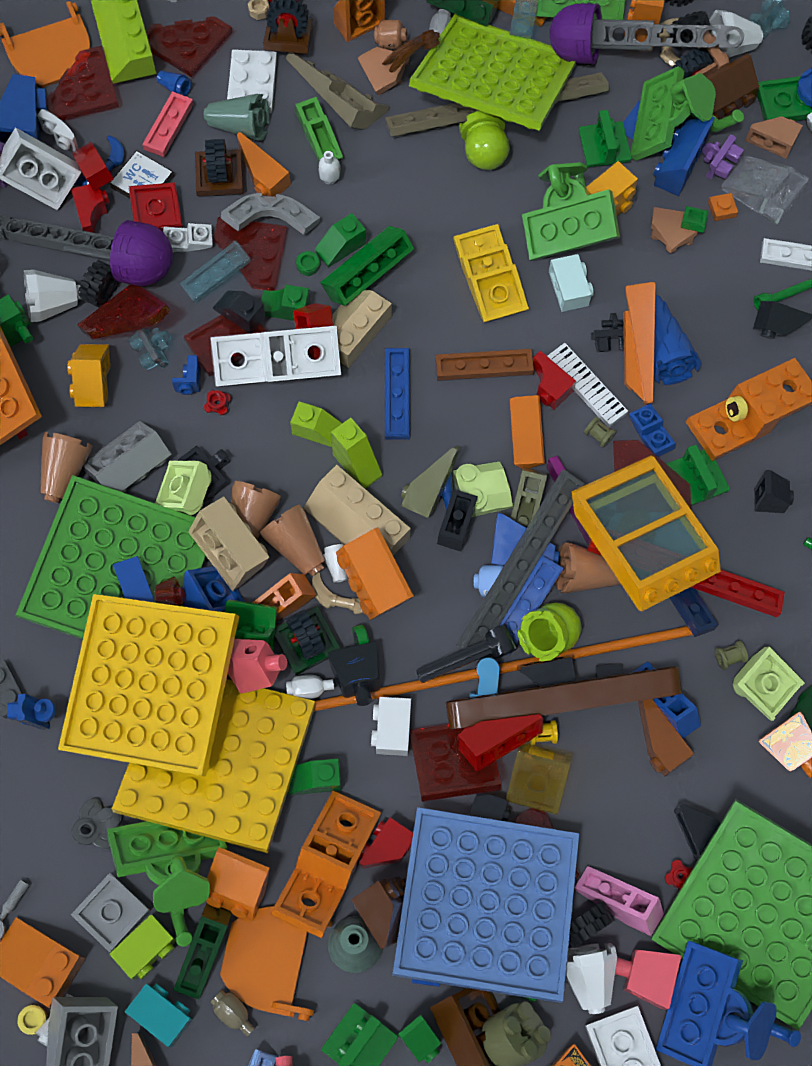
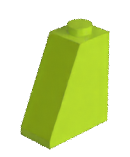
[331,418,382,489]

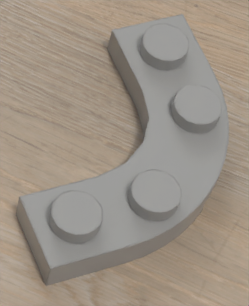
[221,193,320,235]

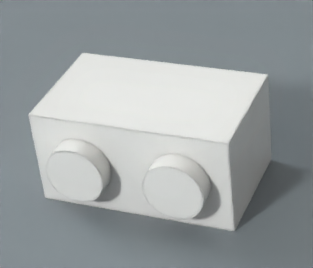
[371,697,411,756]

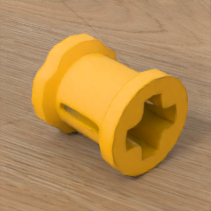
[529,720,558,745]

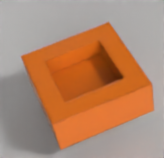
[708,193,738,221]

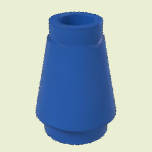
[157,70,191,96]

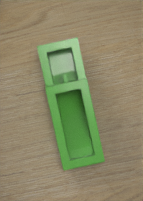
[294,97,343,161]

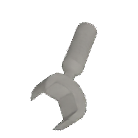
[0,880,29,942]

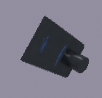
[328,641,380,706]

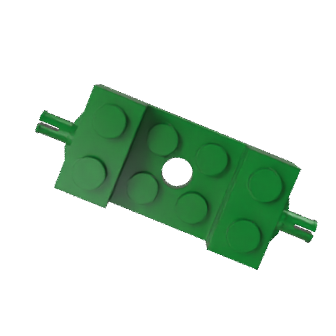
[0,294,34,347]

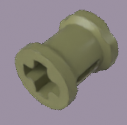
[584,416,617,448]
[714,641,748,670]

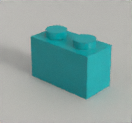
[125,983,193,1048]

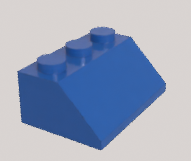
[653,117,715,196]

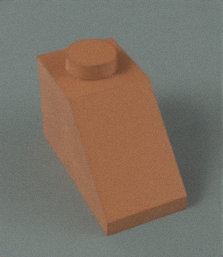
[745,116,803,159]

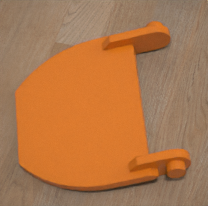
[0,1,90,87]
[220,906,333,1021]

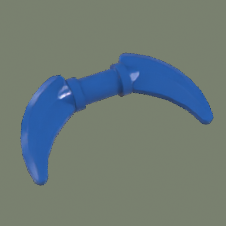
[74,135,124,186]

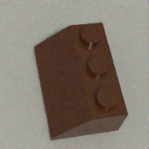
[689,53,760,120]
[351,876,406,949]
[429,988,500,1066]

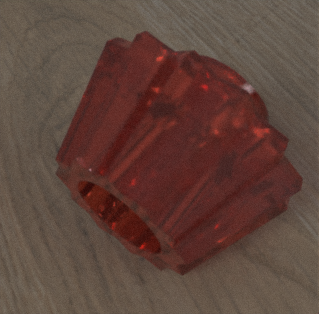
[154,577,185,606]

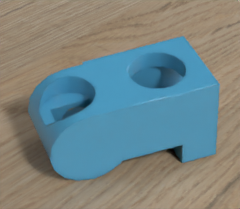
[469,656,499,697]

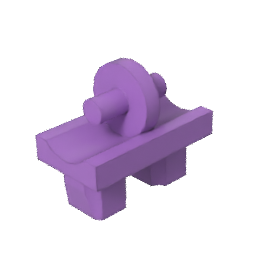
[702,134,744,180]

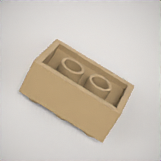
[332,290,392,368]
[188,497,269,591]

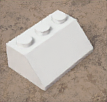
[0,127,81,210]

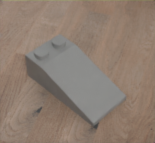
[46,997,118,1066]

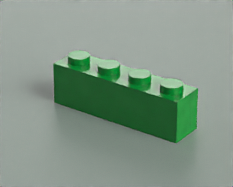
[320,226,414,306]

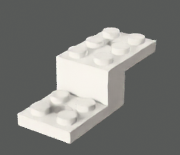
[210,326,341,386]

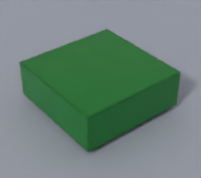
[681,206,709,233]

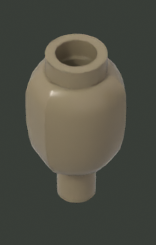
[210,990,255,1037]

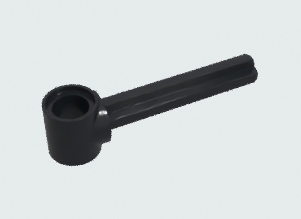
[416,625,517,683]

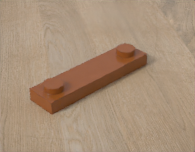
[435,349,534,381]

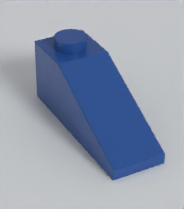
[633,661,701,739]

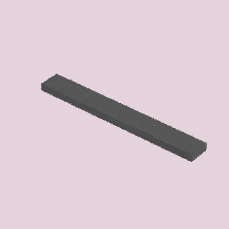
[456,470,584,649]

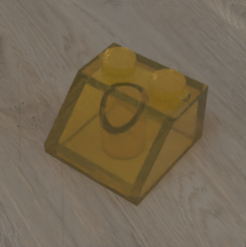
[506,743,572,815]

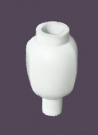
[318,151,341,184]
[286,675,334,699]

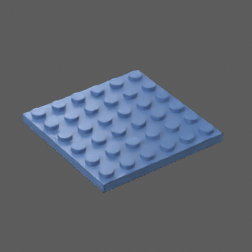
[392,807,579,1003]

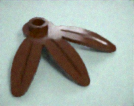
[382,30,440,72]

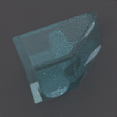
[509,0,538,38]

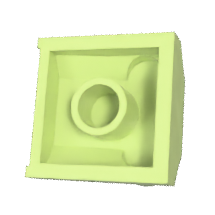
[155,461,211,515]
[452,461,513,517]
[733,647,805,721]

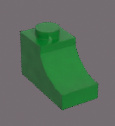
[261,284,310,321]

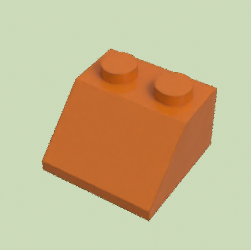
[206,847,270,920]

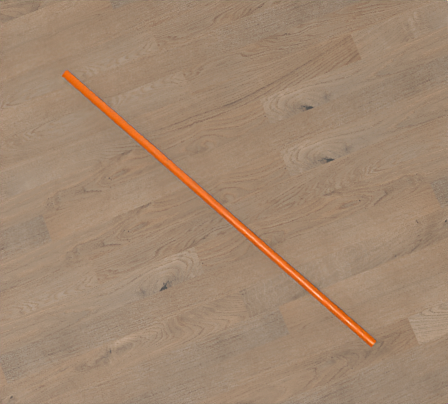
[314,626,693,712]

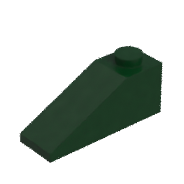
[173,903,232,1000]

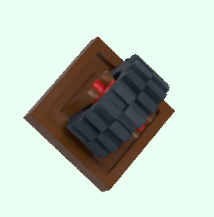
[263,0,313,54]
[195,139,243,196]

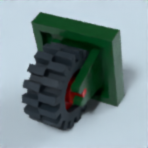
[275,606,340,676]

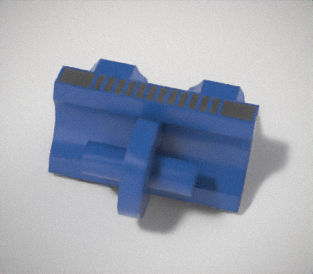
[7,694,56,730]

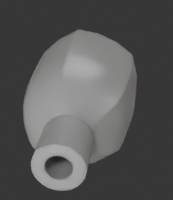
[429,9,451,35]

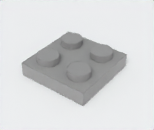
[71,873,150,953]

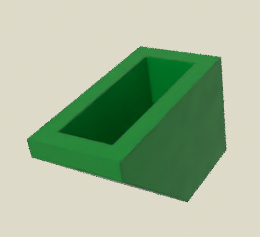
[315,213,366,268]
[288,759,341,795]
[398,1015,441,1063]

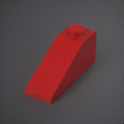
[458,714,543,772]

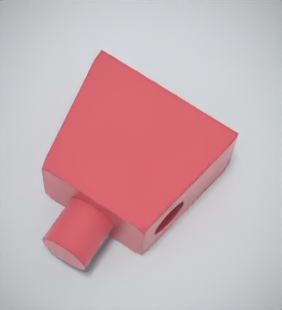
[228,639,287,693]
[615,950,681,1010]

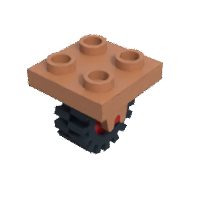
[672,31,729,79]

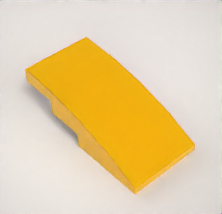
[453,224,529,323]

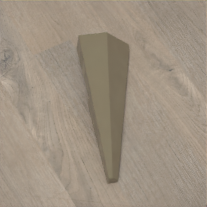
[286,52,389,129]

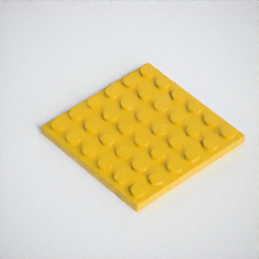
[58,594,239,777]
[112,679,316,853]

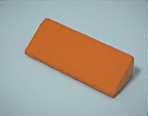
[510,395,545,469]

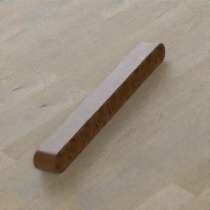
[445,666,682,729]

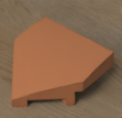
[358,47,410,96]
[651,207,698,253]

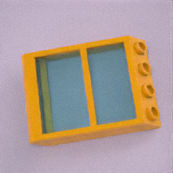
[571,456,721,612]

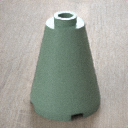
[204,93,270,141]
[328,916,382,973]

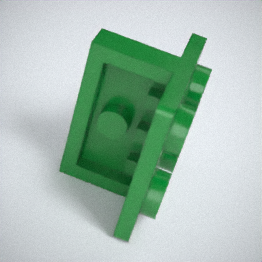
[578,110,632,167]
[665,445,730,507]
[225,599,277,652]
[321,1003,398,1066]

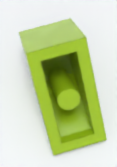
[290,401,342,447]

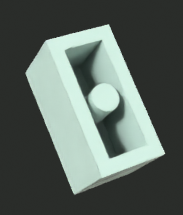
[549,254,594,312]

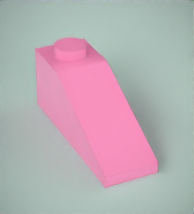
[574,866,664,936]

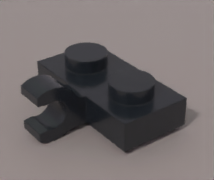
[177,445,230,499]

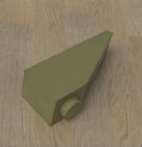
[401,445,462,518]
[511,467,547,528]

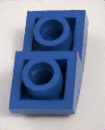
[629,404,676,458]

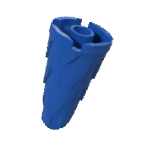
[654,295,701,385]

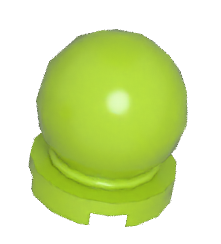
[459,111,510,170]
[518,603,582,661]

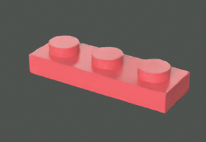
[142,91,194,157]

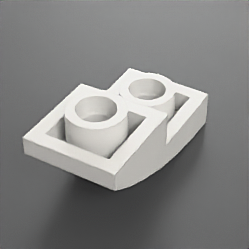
[37,109,79,151]
[162,223,212,252]

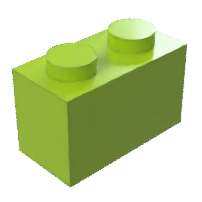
[109,914,176,981]

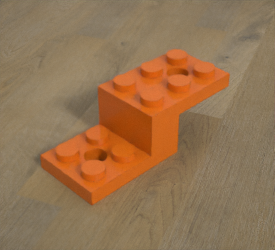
[686,358,812,461]
[271,791,381,938]

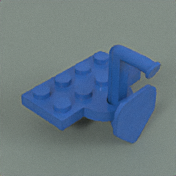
[656,941,801,1066]

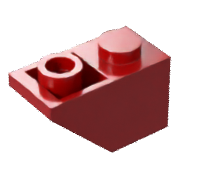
[359,817,413,869]

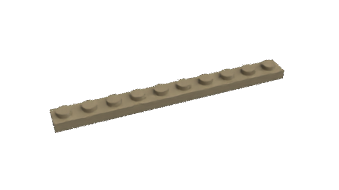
[385,72,609,136]

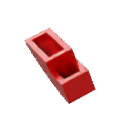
[72,142,114,191]

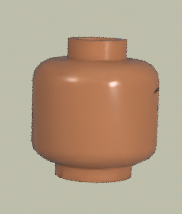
[374,20,408,50]

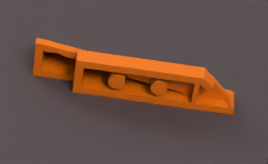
[623,282,656,405]

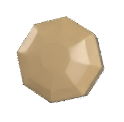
[248,0,269,20]

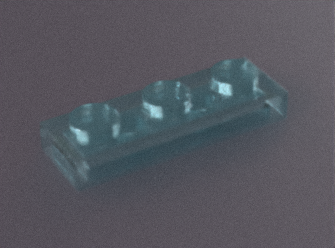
[180,240,251,304]

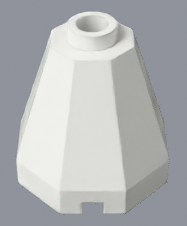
[709,10,763,58]
[24,270,81,322]
[565,943,617,1014]

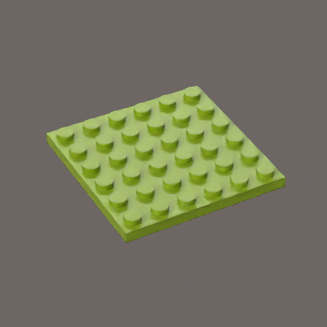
[409,14,577,131]

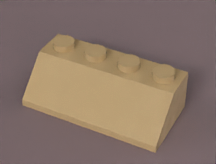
[303,465,411,556]

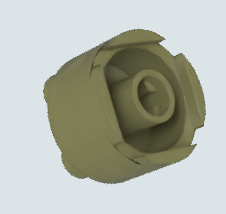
[482,1002,551,1066]

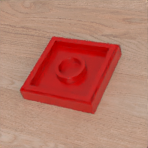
[129,182,182,230]

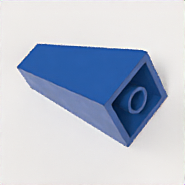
[0,74,41,144]

